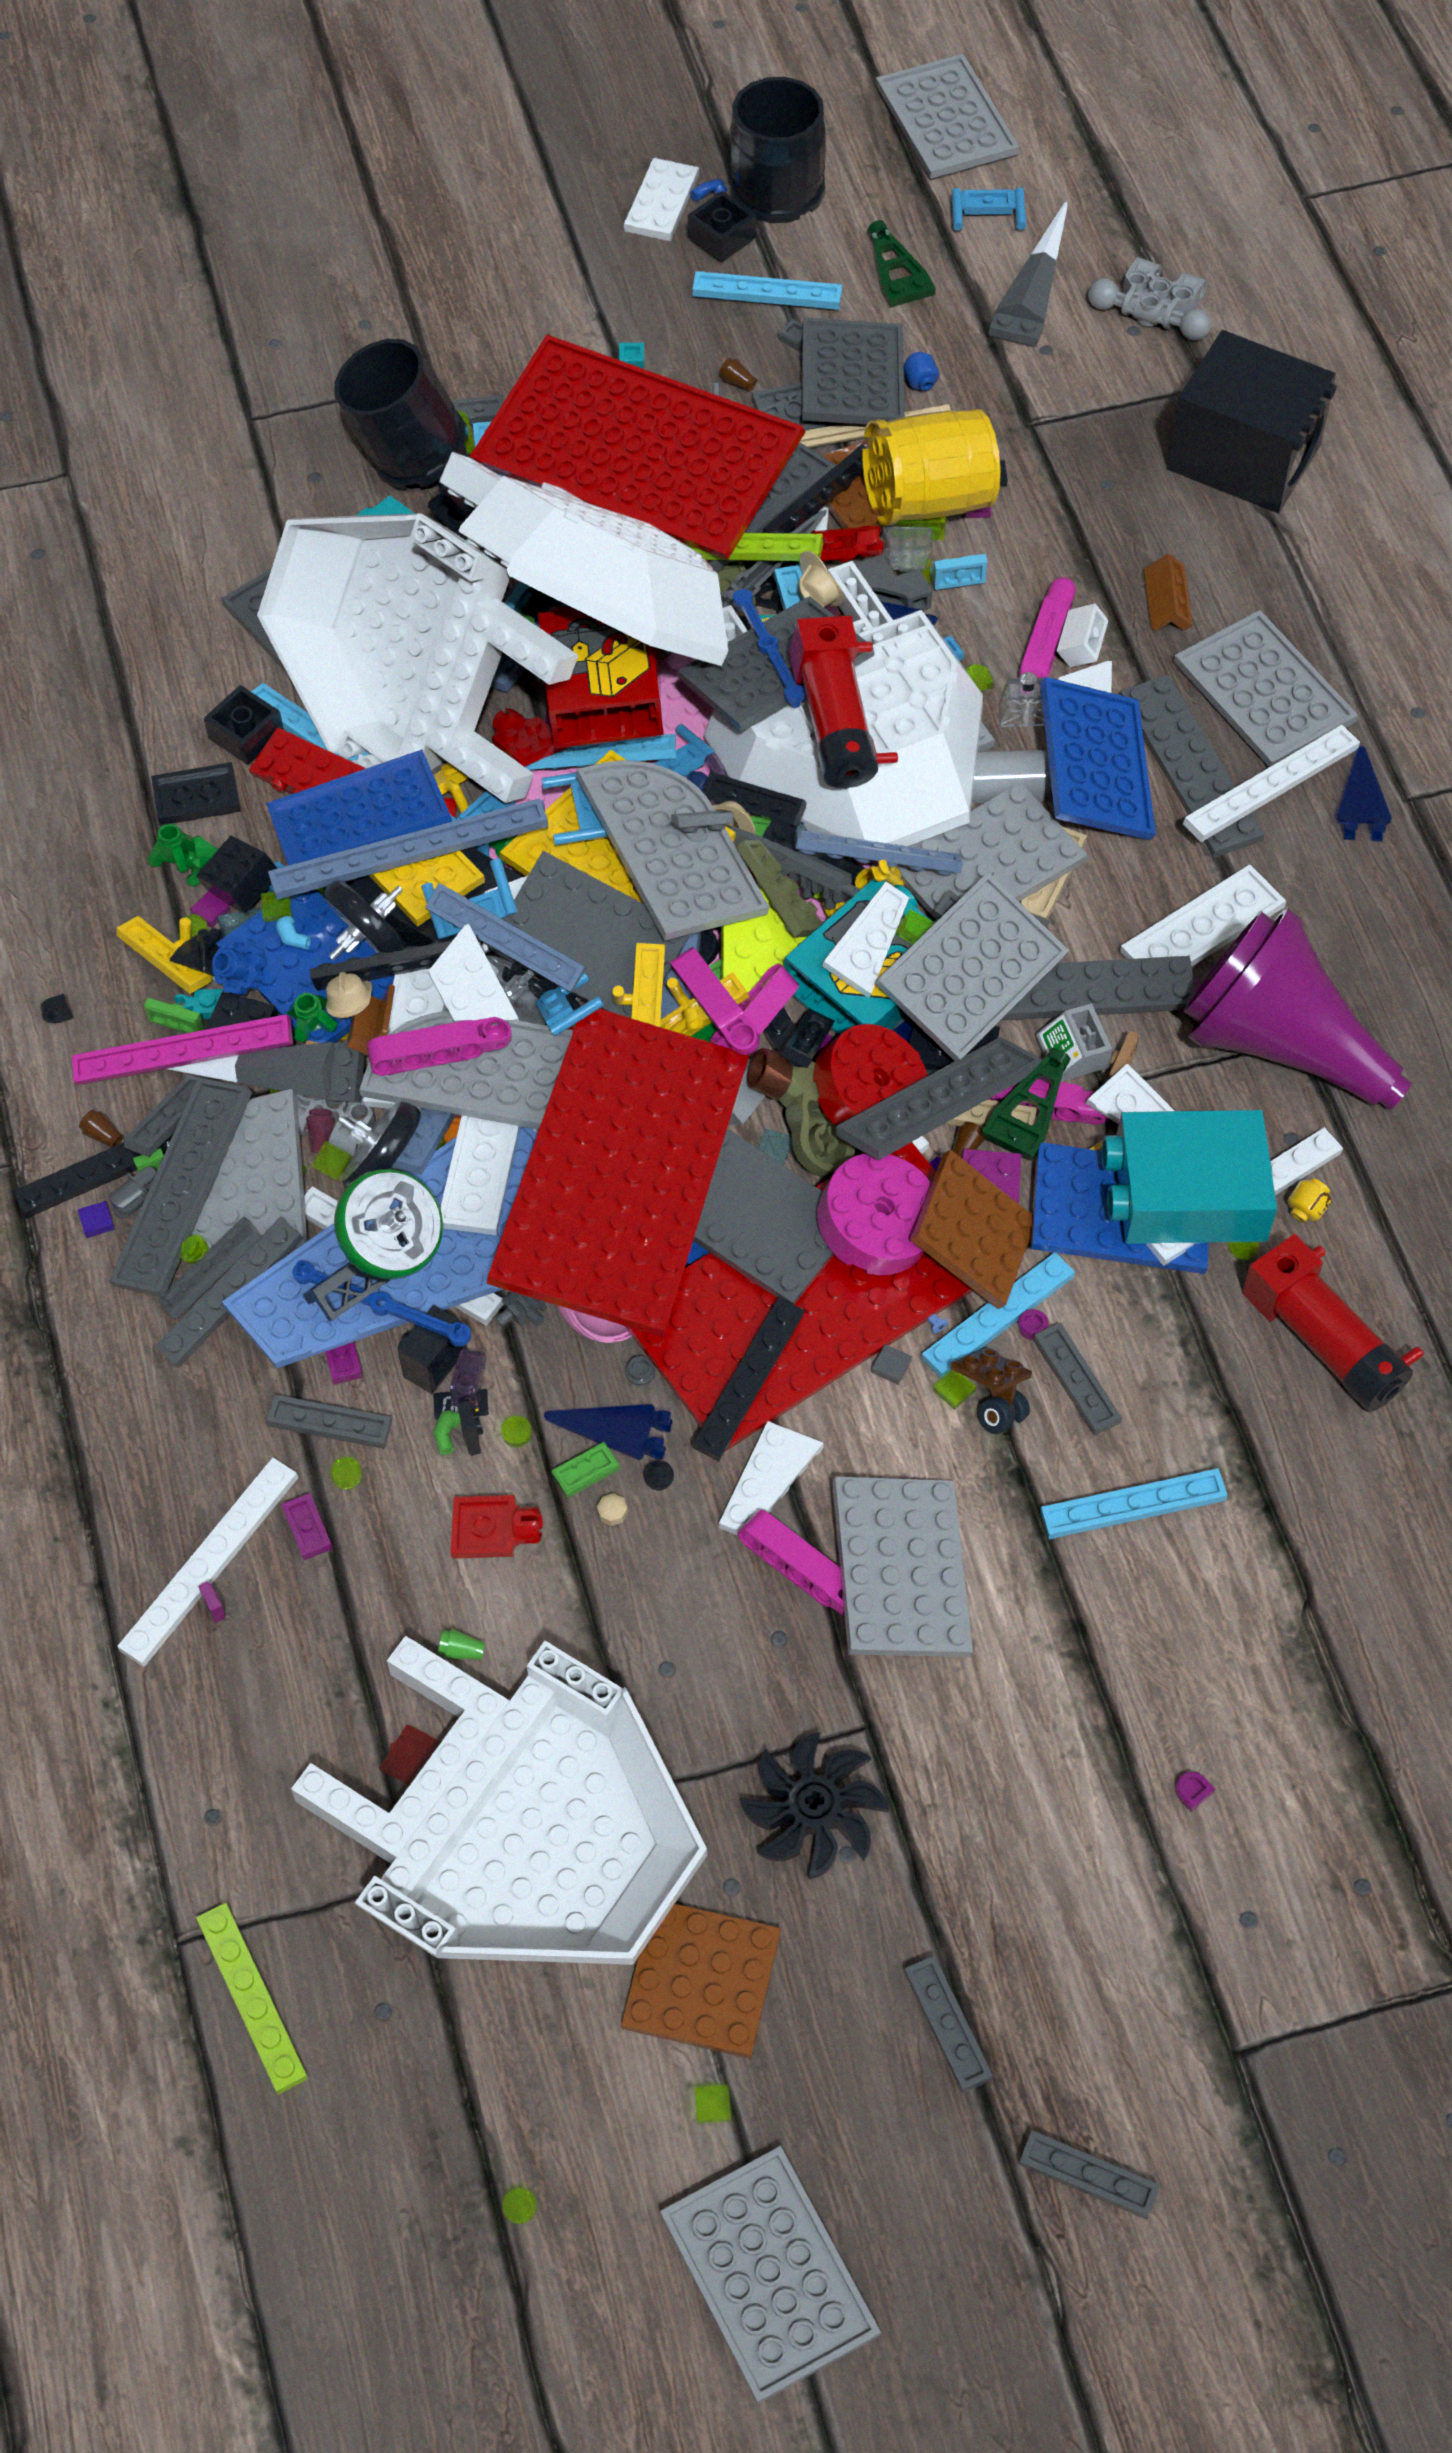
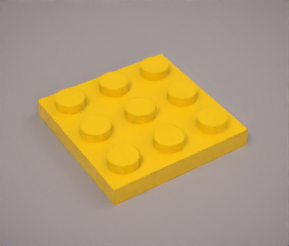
[369,850,485,927]

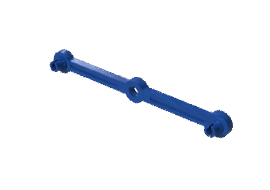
[733,589,805,708]
[292,1260,471,1346]

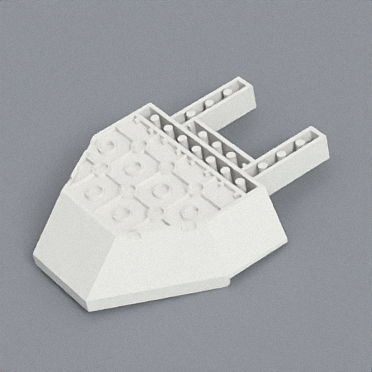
[440,452,728,666]
[257,513,579,803]
[704,561,983,846]
[291,1636,707,1965]

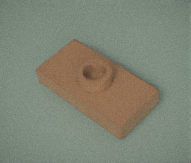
[1108,1030,1139,1081]

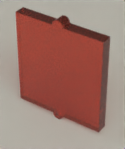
[379,1724,441,1786]

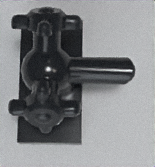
[428,484,476,540]

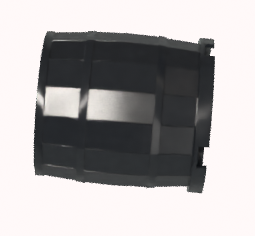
[730,77,826,223]
[334,339,468,489]

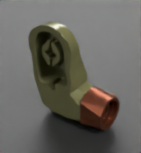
[747,1048,855,1177]

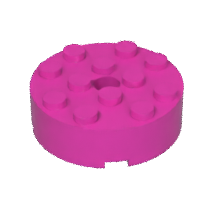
[817,1154,931,1275]

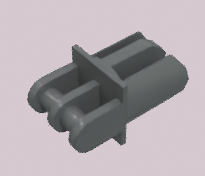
[109,1167,156,1219]

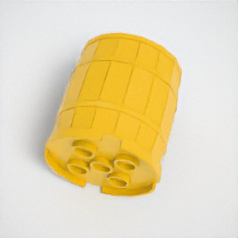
[862,409,1001,526]

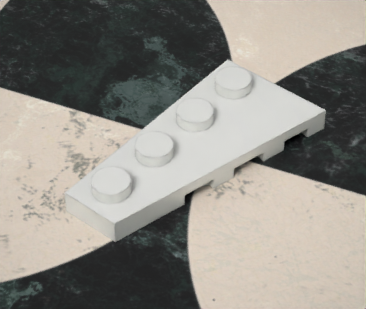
[822,882,909,998]
[1086,1063,1174,1124]
[719,1421,824,1536]

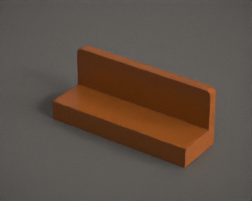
[1144,553,1193,631]
[347,984,395,1055]

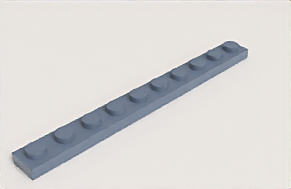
[268,798,548,900]

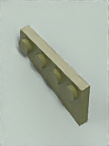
[736,840,823,937]

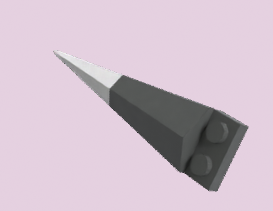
[989,201,1068,347]
[167,1042,365,1103]

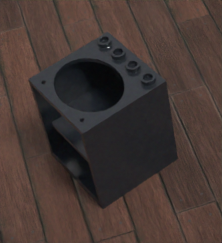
[1167,329,1337,514]

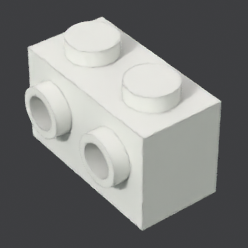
[1057,604,1109,667]

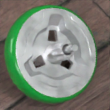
[334,1169,443,1280]

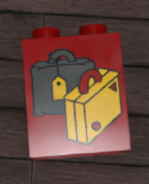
[538,606,664,748]

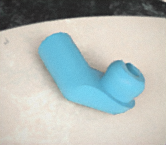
[276,916,311,950]

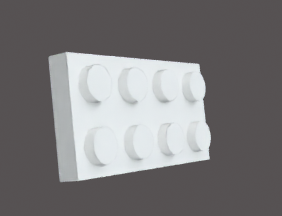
[624,158,699,241]

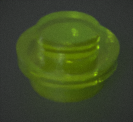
[180,1235,209,1264]
[1229,1242,1259,1260]
[502,2188,537,2224]

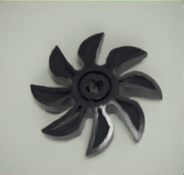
[740,1732,889,1879]

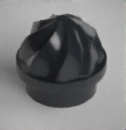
[643,1460,674,1491]

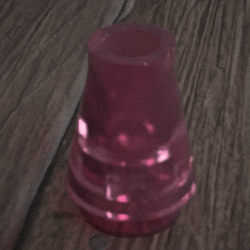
[306,1108,335,1153]

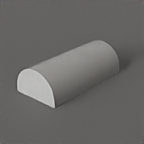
[972,750,1053,803]

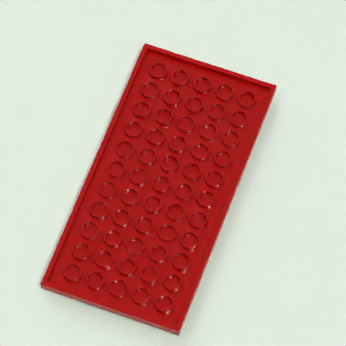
[469,334,805,560]
[486,1004,750,1338]
[625,1142,974,1452]

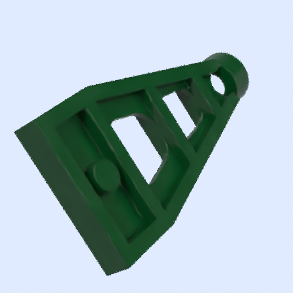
[867,220,936,308]
[981,1048,1071,1161]

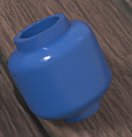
[904,352,940,391]

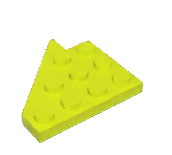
[721,885,809,993]

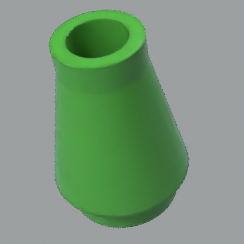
[438,1628,485,1660]

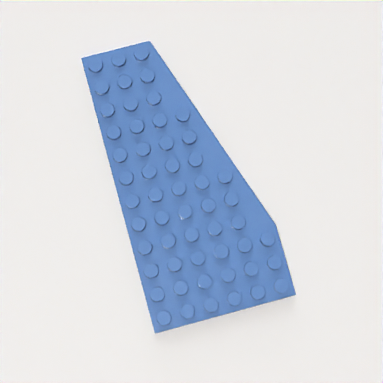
[222,1127,537,1369]

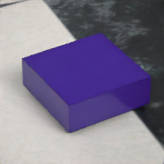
[77,1201,115,1238]

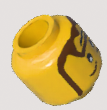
[1287,1178,1332,1223]

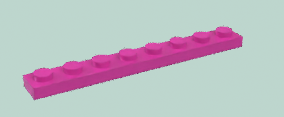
[72,1014,293,1085]

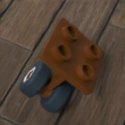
[951,1348,1032,1434]

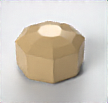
[597,1493,628,1526]

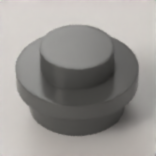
[625,1356,656,1386]

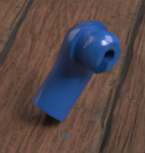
[690,179,727,202]

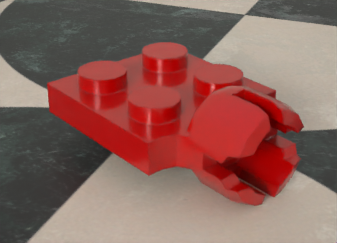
[812,525,884,563]
[492,708,566,767]
[450,1495,543,1559]

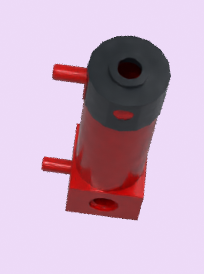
[789,616,899,788]
[1242,1233,1423,1412]

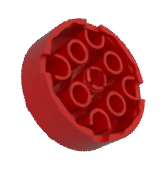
[813,1024,928,1126]

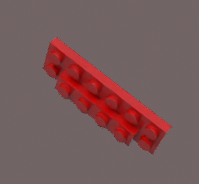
[248,727,366,794]

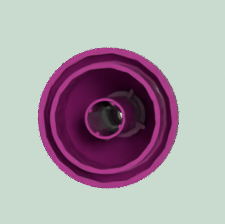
[1183,908,1412,1110]

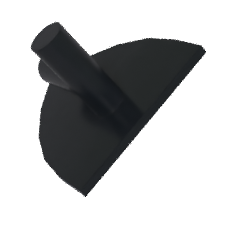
[169,928,228,977]

